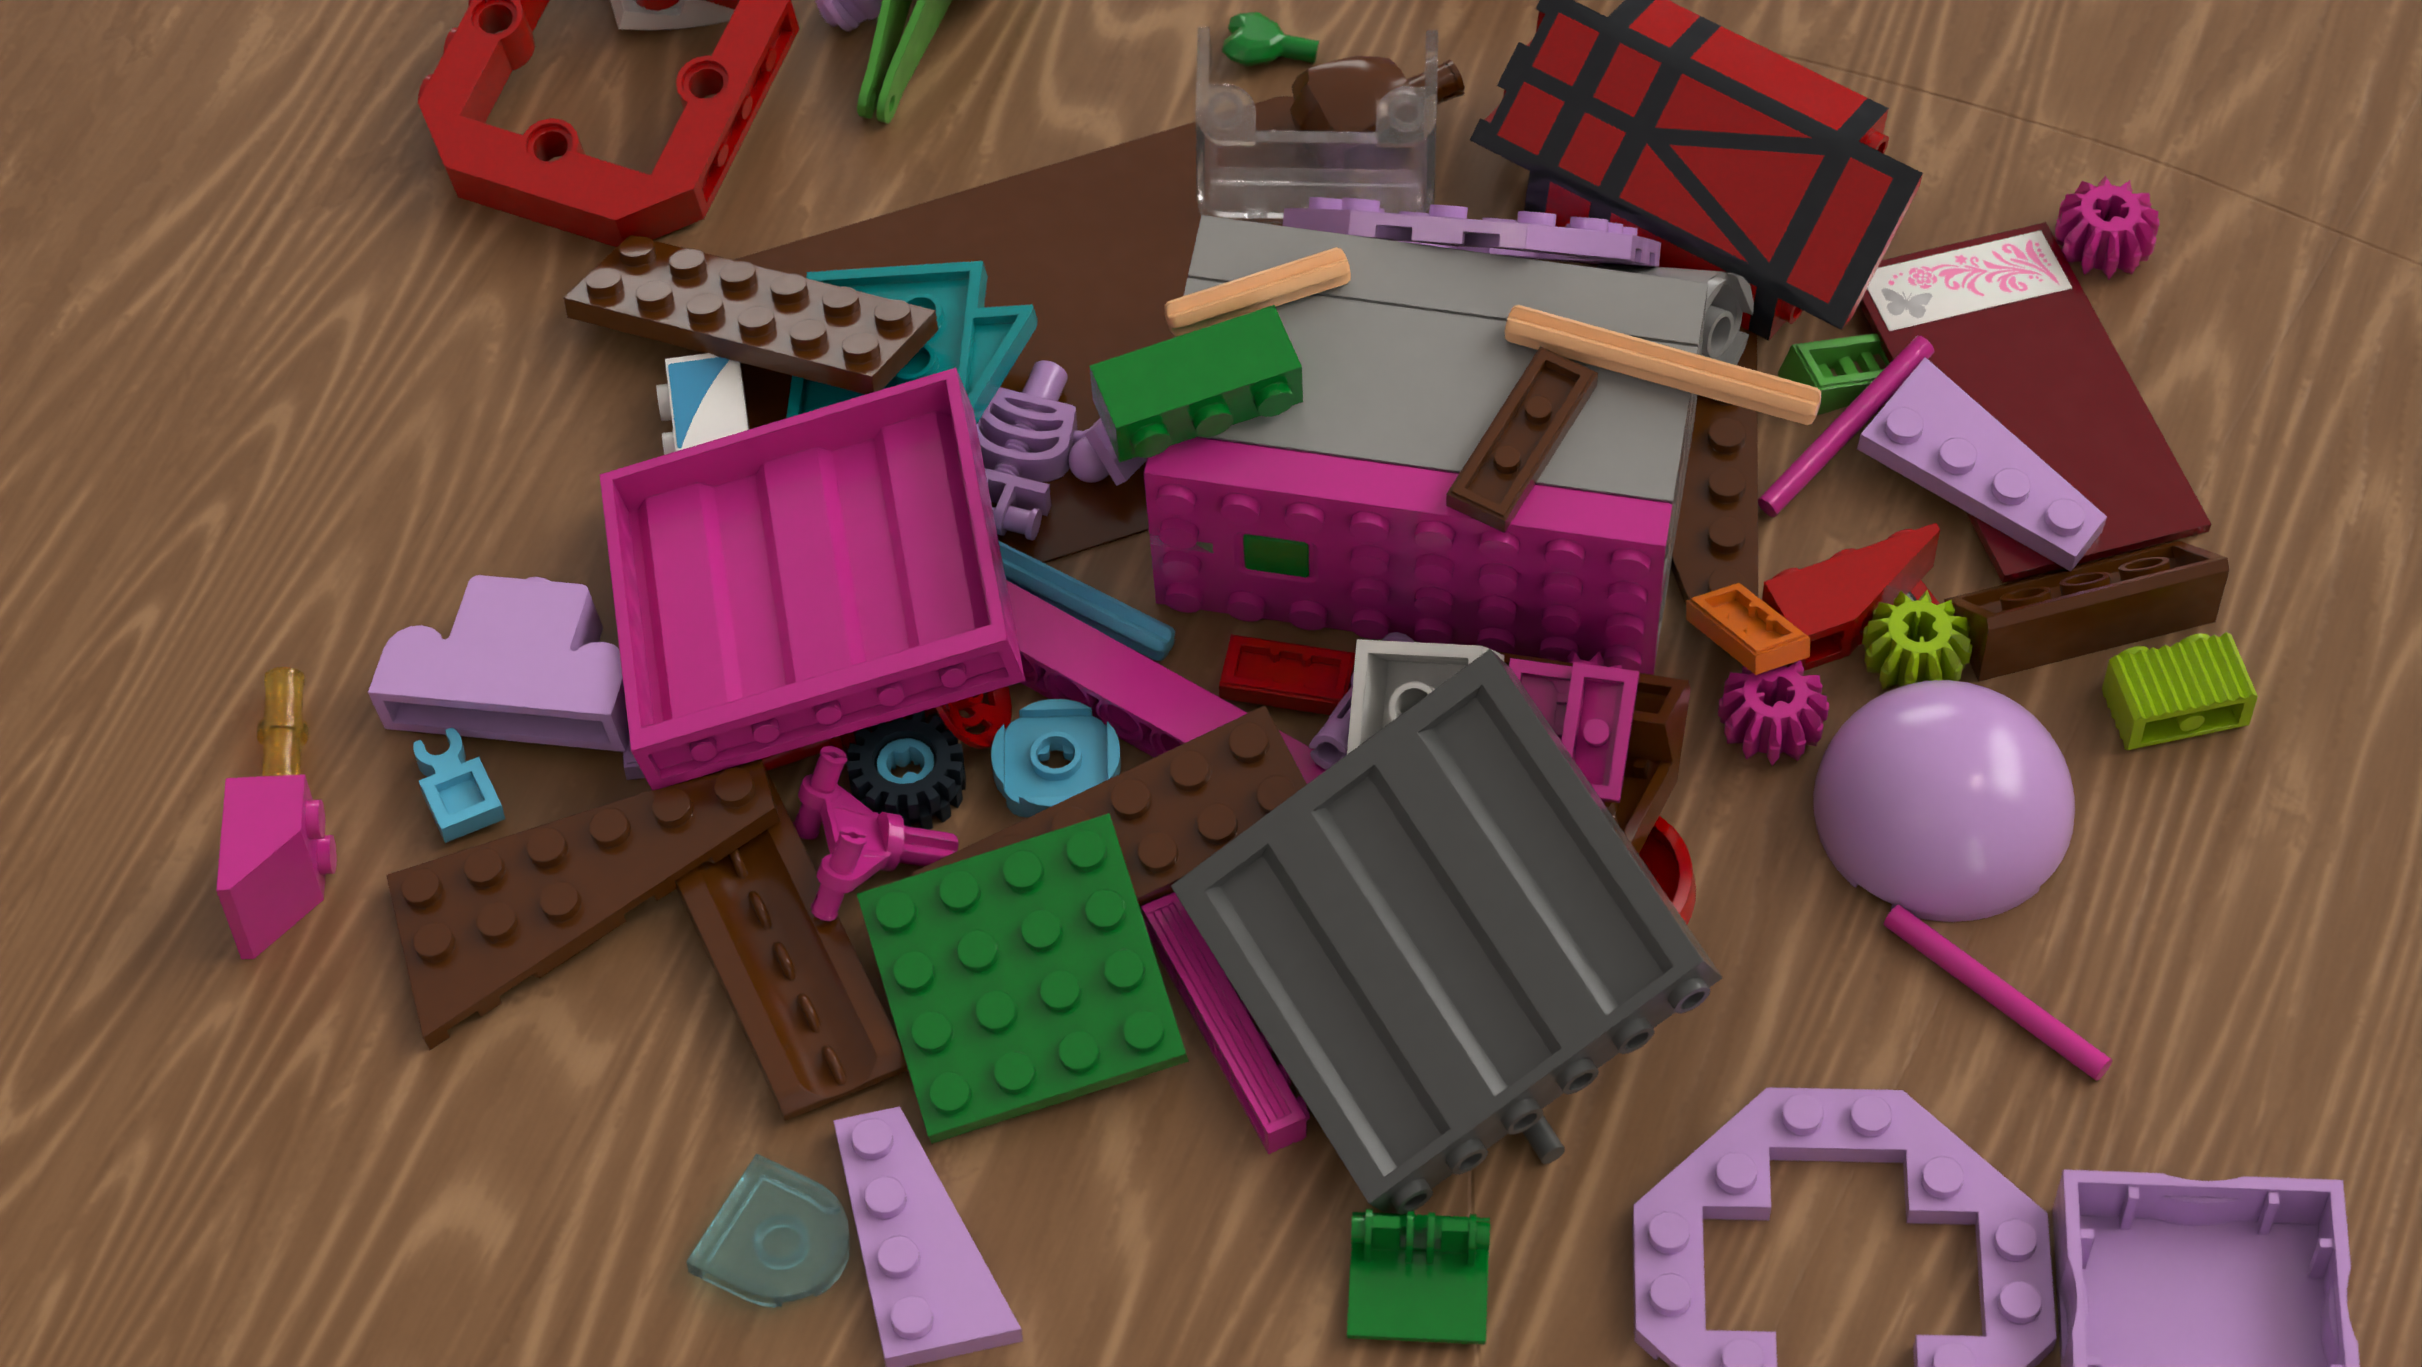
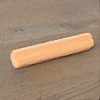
[1165,247,1351,337]

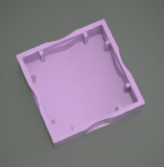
[2053,1170,2360,1367]

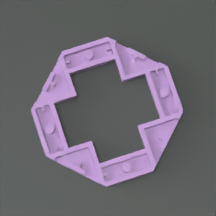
[1283,197,1661,267]
[1632,1087,2057,1367]

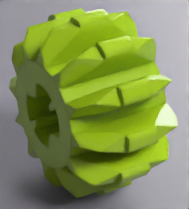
[1862,590,1972,690]

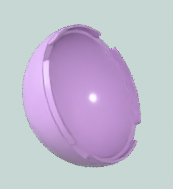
[1813,680,2075,922]

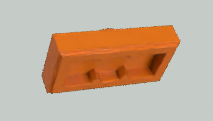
[1686,583,1810,675]

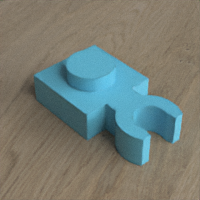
[413,727,505,843]

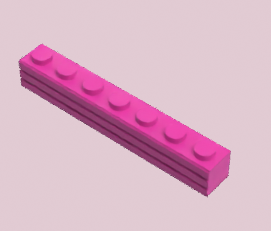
[1141,892,1310,1154]

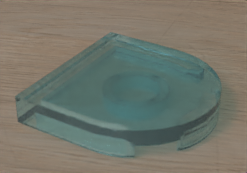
[686,1153,850,1307]

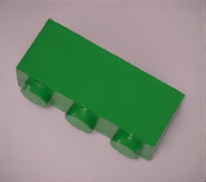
[1089,305,1303,463]

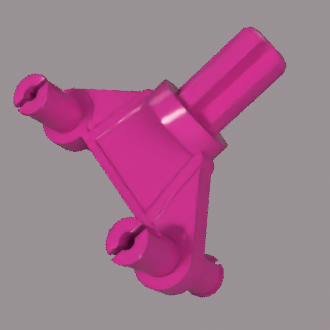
[793,746,958,921]

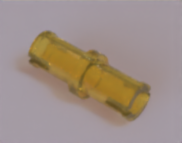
[256,667,309,776]

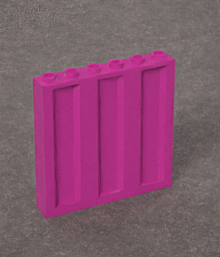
[600,368,1025,791]

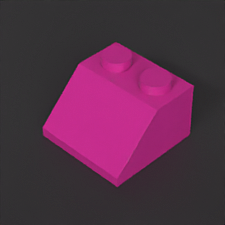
[216,774,337,959]

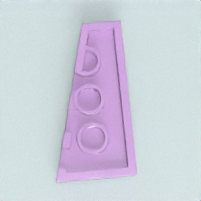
[833,1106,1023,1367]

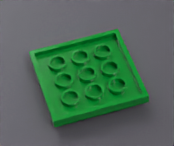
[857,813,1189,1144]

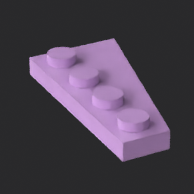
[1857,357,2107,571]

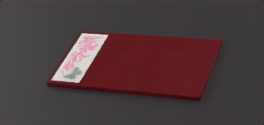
[1859,222,2211,583]

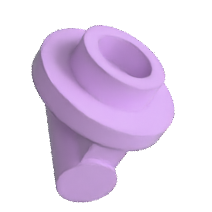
[816,0,882,32]

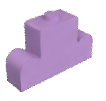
[368,575,630,752]

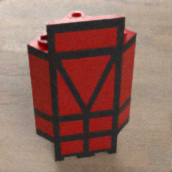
[1470,0,1923,341]

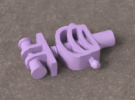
[976,360,1088,541]

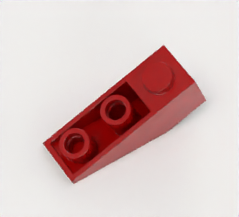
[1762,523,1940,671]

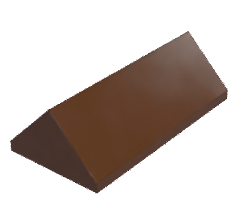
[1944,541,2229,682]

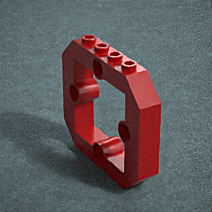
[418,0,800,248]

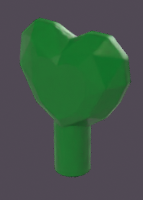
[1222,12,1319,67]

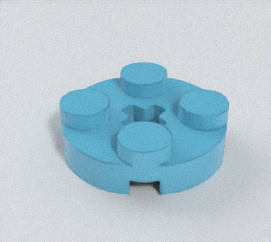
[991,699,1121,817]

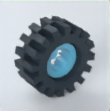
[847,711,966,830]

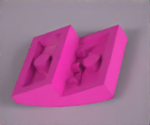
[1509,658,1640,803]

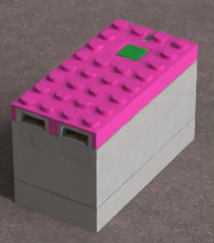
[1144,215,1708,675]

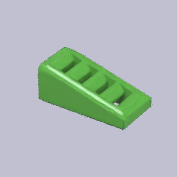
[1778,333,1890,415]

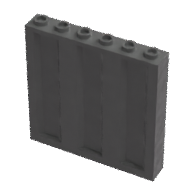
[1171,649,1723,1214]

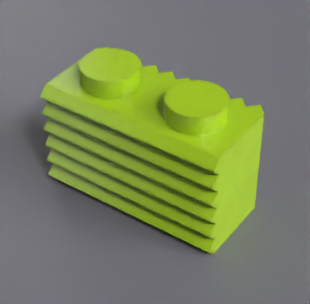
[2102,632,2258,750]

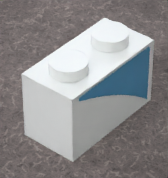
[656,353,749,455]

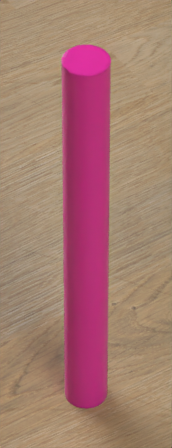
[1758,336,1935,517]
[1884,905,2112,1081]

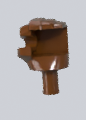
[1290,56,1465,178]

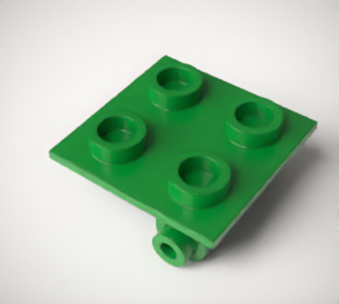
[1347,1209,1490,1345]

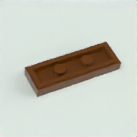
[1446,346,1598,533]

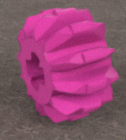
[2055,176,2160,280]
[1718,660,1829,766]

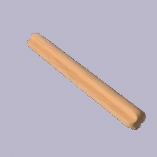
[1505,305,1821,425]

